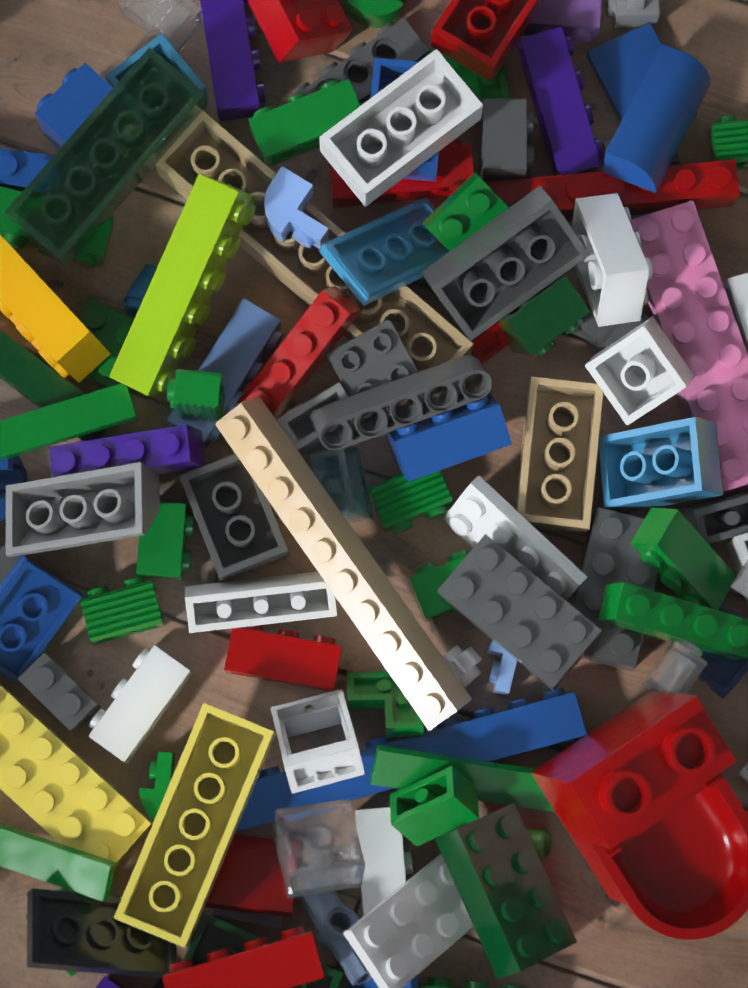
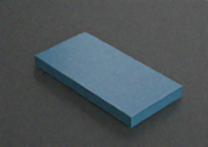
[319,197,449,306]

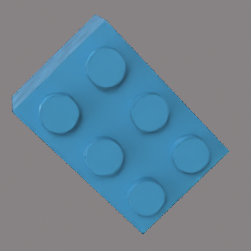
[598,417,723,513]

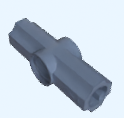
[295,873,372,986]

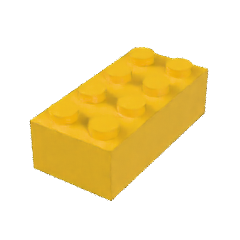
[0,235,111,383]

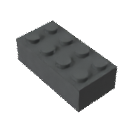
[421,186,590,341]
[571,507,658,671]
[437,534,602,691]

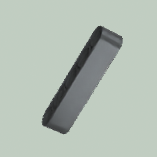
[313,355,492,451]

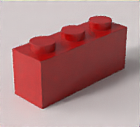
[224,625,342,692]

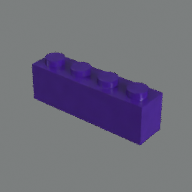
[200,0,266,122]
[516,26,604,176]
[49,424,205,477]

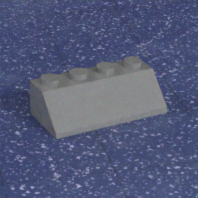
[6,462,160,557]

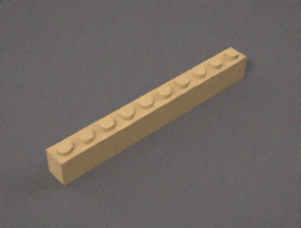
[215,397,472,730]

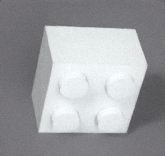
[585,316,694,425]

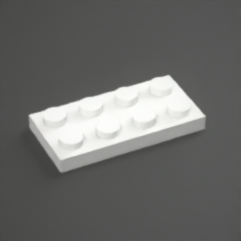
[443,476,587,600]
[343,854,474,988]

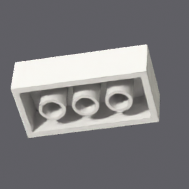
[319,49,483,207]

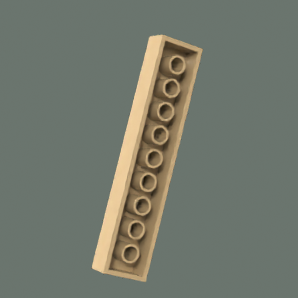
[154,111,474,394]

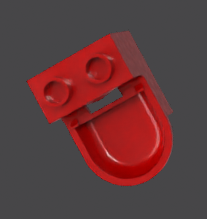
[531,691,748,940]

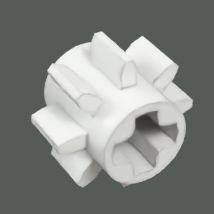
[443,645,482,688]

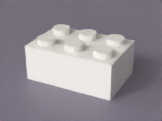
[572,193,652,327]

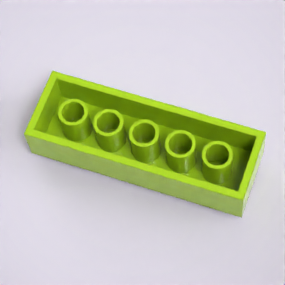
[109,173,256,396]

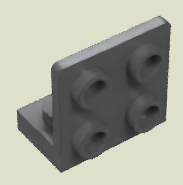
[326,320,419,418]

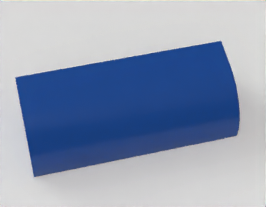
[603,44,711,193]

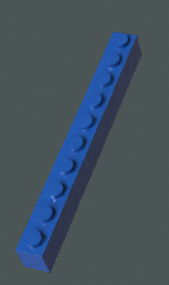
[235,688,587,833]

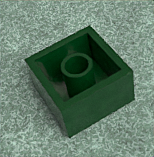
[498,276,590,356]

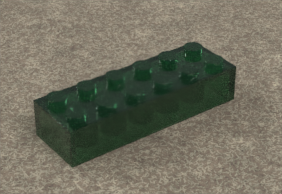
[5,47,208,268]

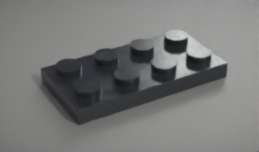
[27,888,177,978]

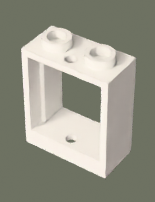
[270,689,365,794]

